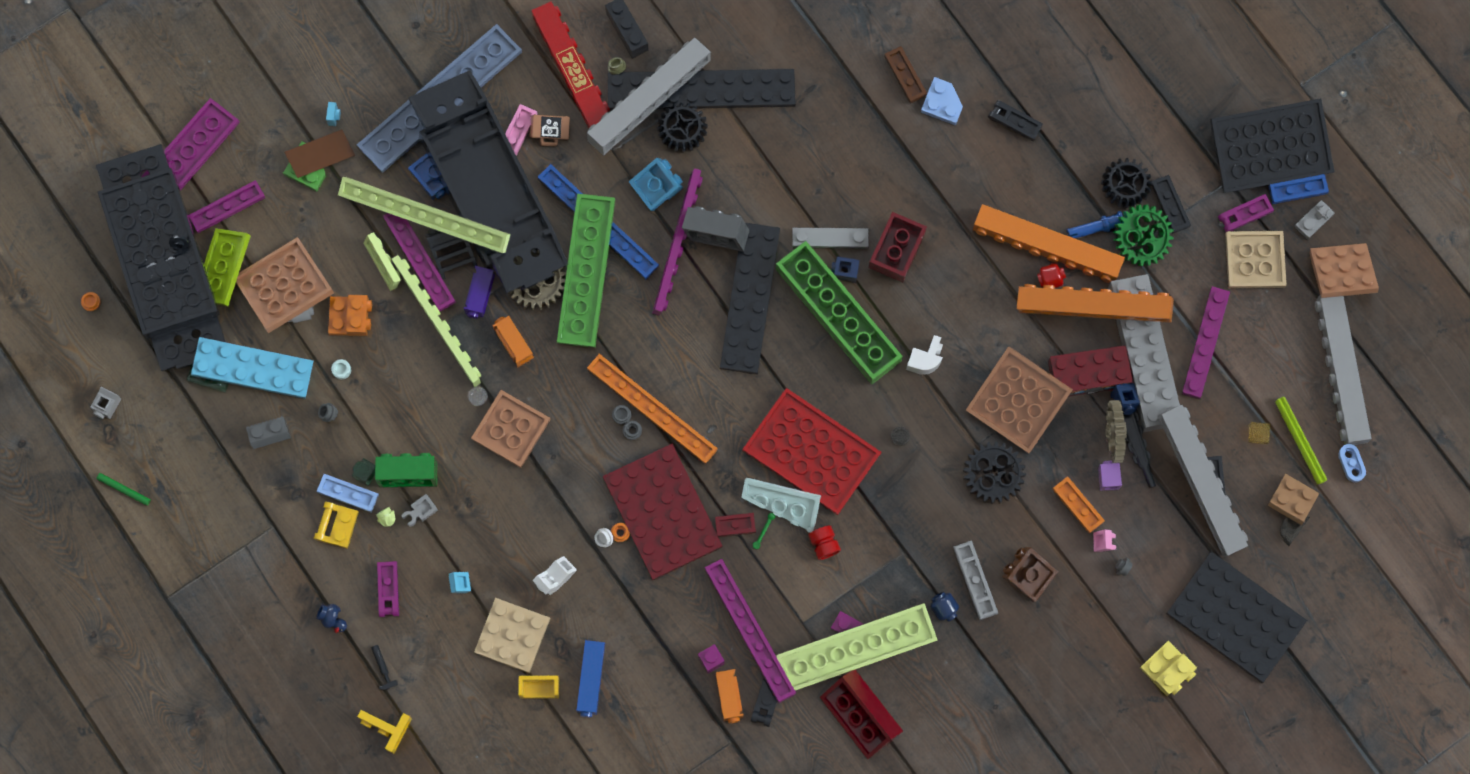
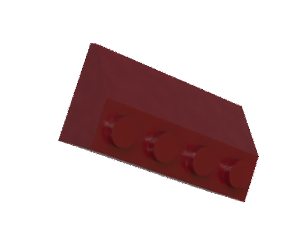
[820,670,903,759]

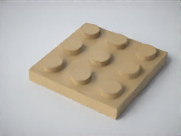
[1225,231,1286,288]
[474,598,550,673]

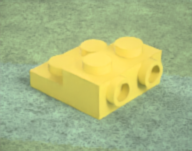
[1140,640,1197,696]

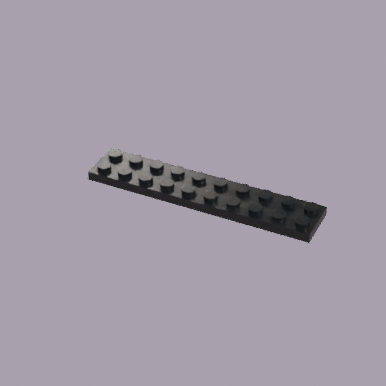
[608,69,795,110]

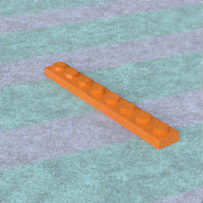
[587,354,718,465]

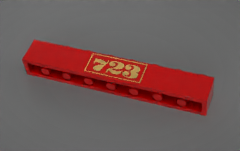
[531,1,610,129]

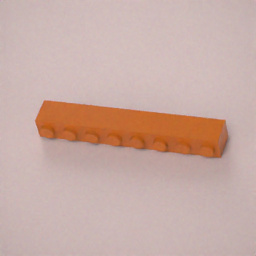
[973,204,1125,283]
[1017,284,1174,323]

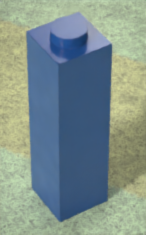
[577,640,605,718]

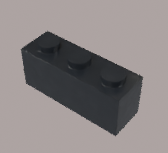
[605,0,649,59]

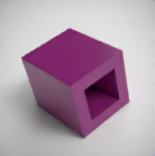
[698,644,725,674]

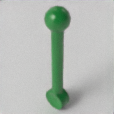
[753,513,775,550]

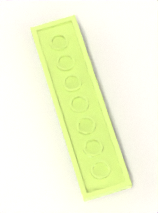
[776,603,937,690]

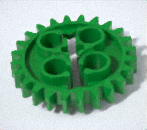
[1113,205,1174,266]

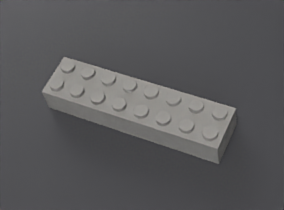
[1108,274,1180,432]

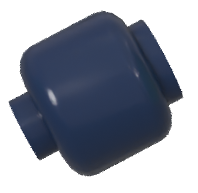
[930,591,959,622]

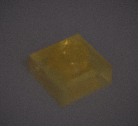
[1249,422,1270,444]

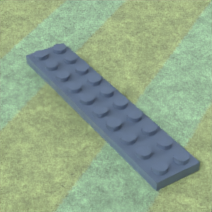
[357,24,522,173]

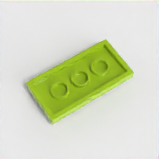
[204,228,251,307]

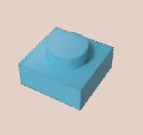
[326,102,341,126]
[449,572,471,593]

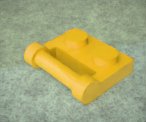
[313,502,359,549]

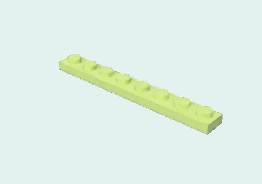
[392,255,481,387]

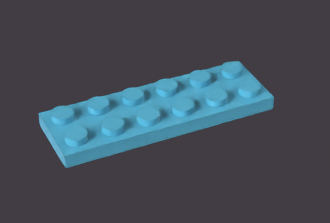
[191,337,313,399]

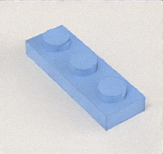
[317,474,379,513]

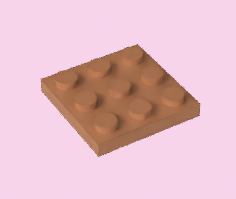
[1309,243,1379,298]
[471,390,551,468]

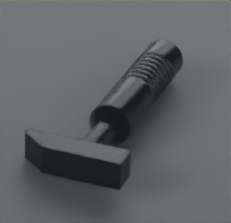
[371,645,398,690]

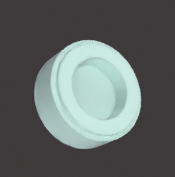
[331,359,351,380]

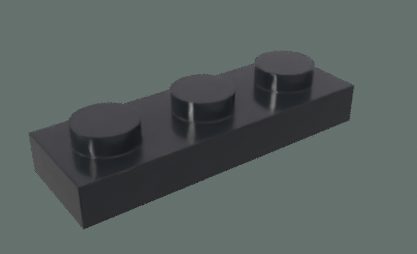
[1152,175,1191,234]

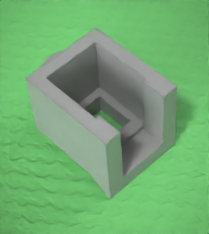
[90,387,121,419]

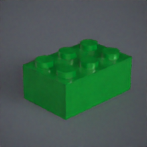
[375,453,437,488]

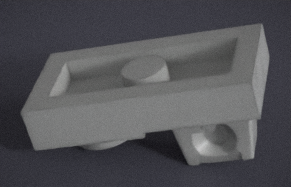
[1294,200,1335,240]

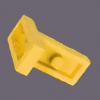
[357,710,412,754]

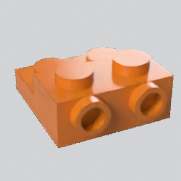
[328,295,372,336]

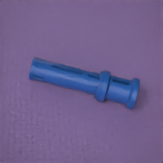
[1066,211,1123,239]

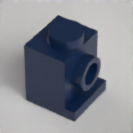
[831,257,860,283]
[1110,383,1140,415]

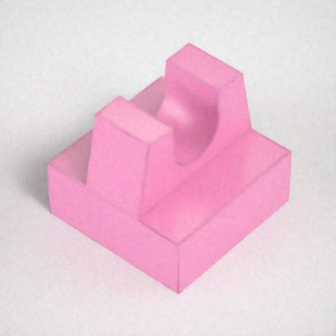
[1093,529,1116,552]

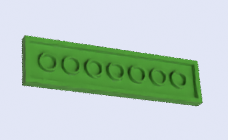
[557,194,616,348]

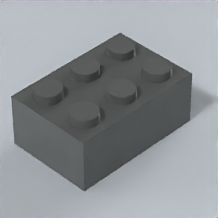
[682,206,750,252]

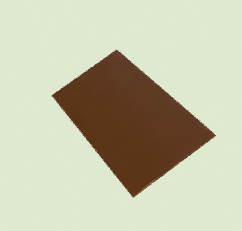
[284,129,355,178]

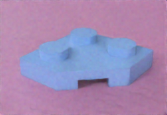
[921,77,963,125]

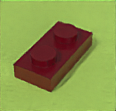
[715,513,756,537]

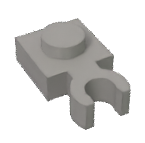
[402,494,438,527]

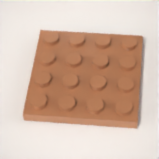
[236,237,334,333]
[966,347,1073,453]

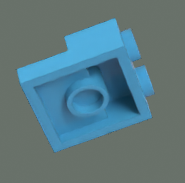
[629,158,683,211]

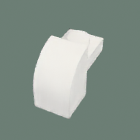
[906,335,943,374]
[533,556,577,595]

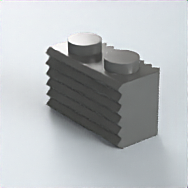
[246,416,291,449]

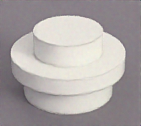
[595,528,613,547]

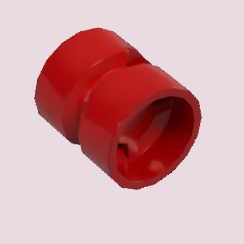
[808,525,841,560]

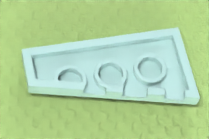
[742,478,821,533]

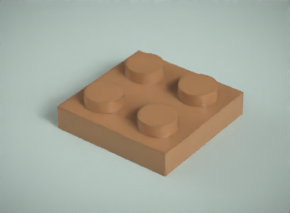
[1268,474,1319,525]

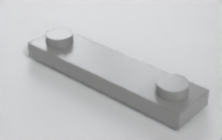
[792,228,868,249]
[953,540,998,620]

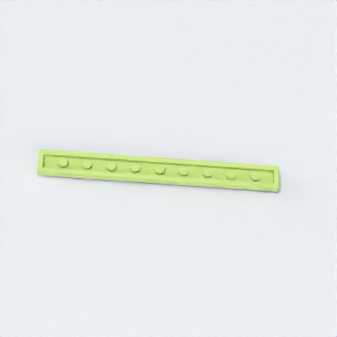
[338,177,510,253]

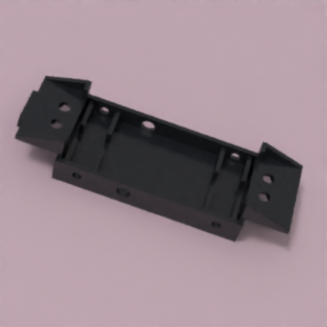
[408,70,568,293]
[96,144,226,371]

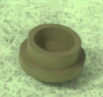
[608,57,626,74]

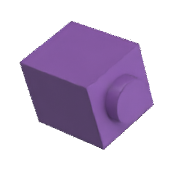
[1098,461,1122,491]

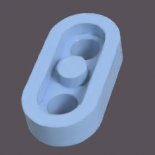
[1338,444,1366,482]

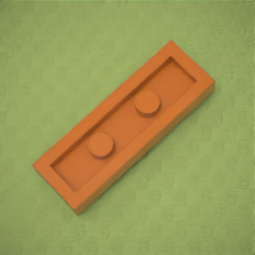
[1052,476,1105,534]

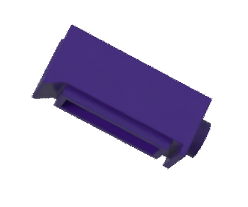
[463,266,495,319]

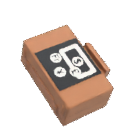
[529,114,570,147]

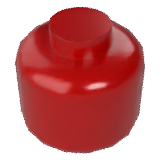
[1037,263,1066,288]

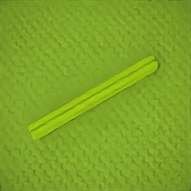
[1275,397,1327,485]

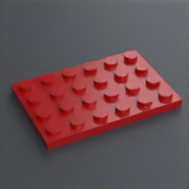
[742,388,881,516]

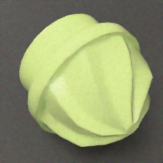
[376,507,395,527]

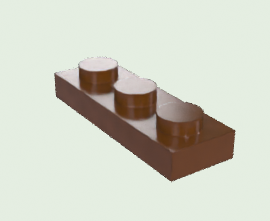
[884,46,927,104]

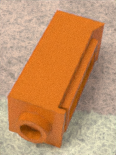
[492,316,534,368]
[716,669,743,724]

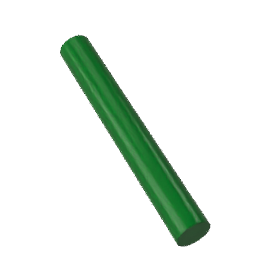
[96,473,151,506]

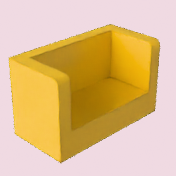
[519,676,559,699]

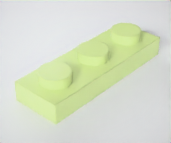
[363,232,401,291]

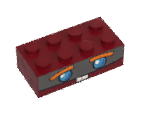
[1048,345,1133,397]

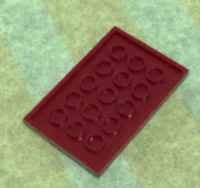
[603,444,723,580]

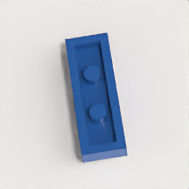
[1268,174,1329,204]

